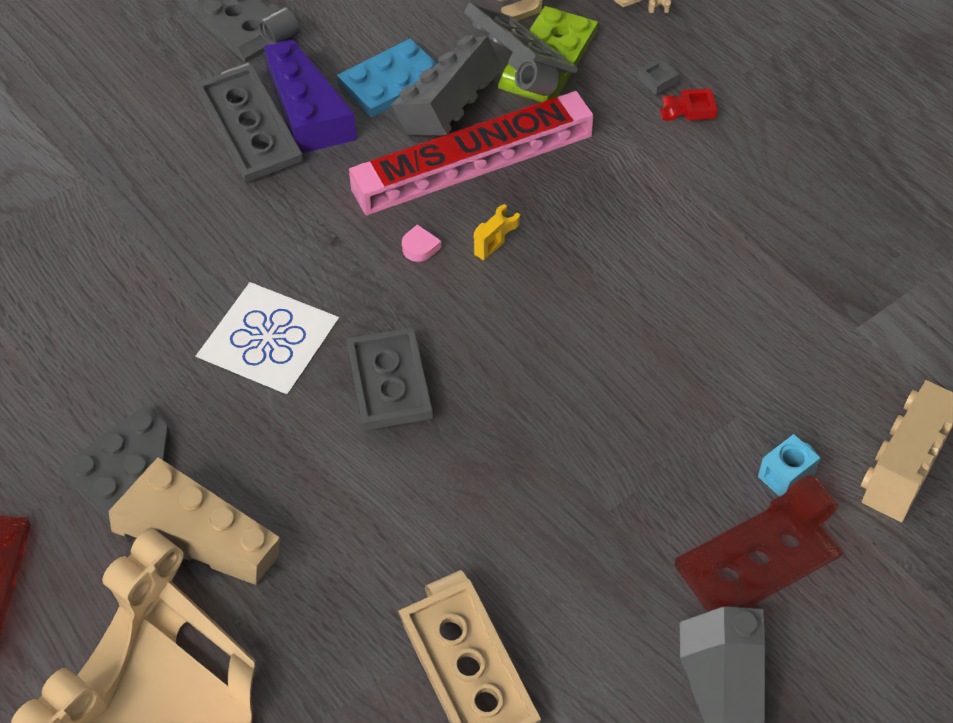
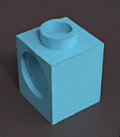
[758,434,821,501]

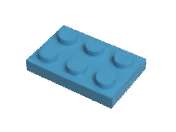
[337,38,437,118]

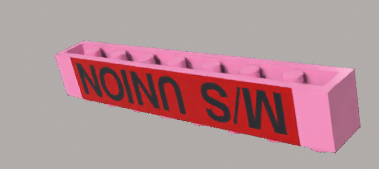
[349,91,593,216]

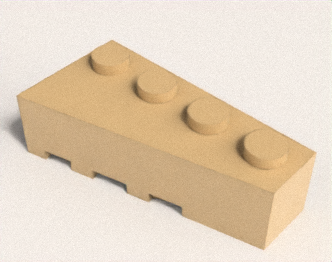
[861,380,953,523]
[108,457,280,585]

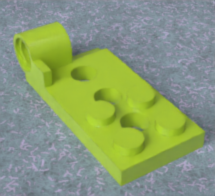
[498,6,598,102]

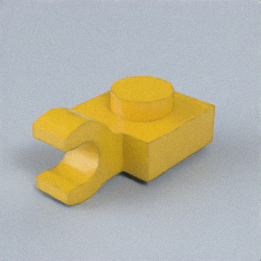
[473,204,520,261]

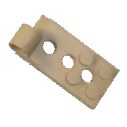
[398,570,541,723]

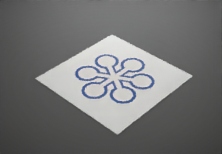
[195,282,339,394]

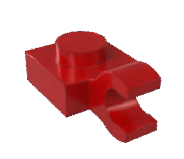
[660,88,718,121]

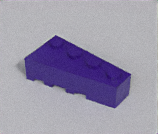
[264,39,357,153]

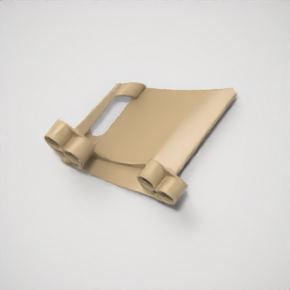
[11,528,256,723]

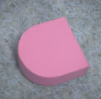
[402,224,441,262]

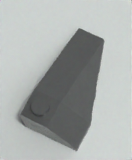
[679,607,765,723]

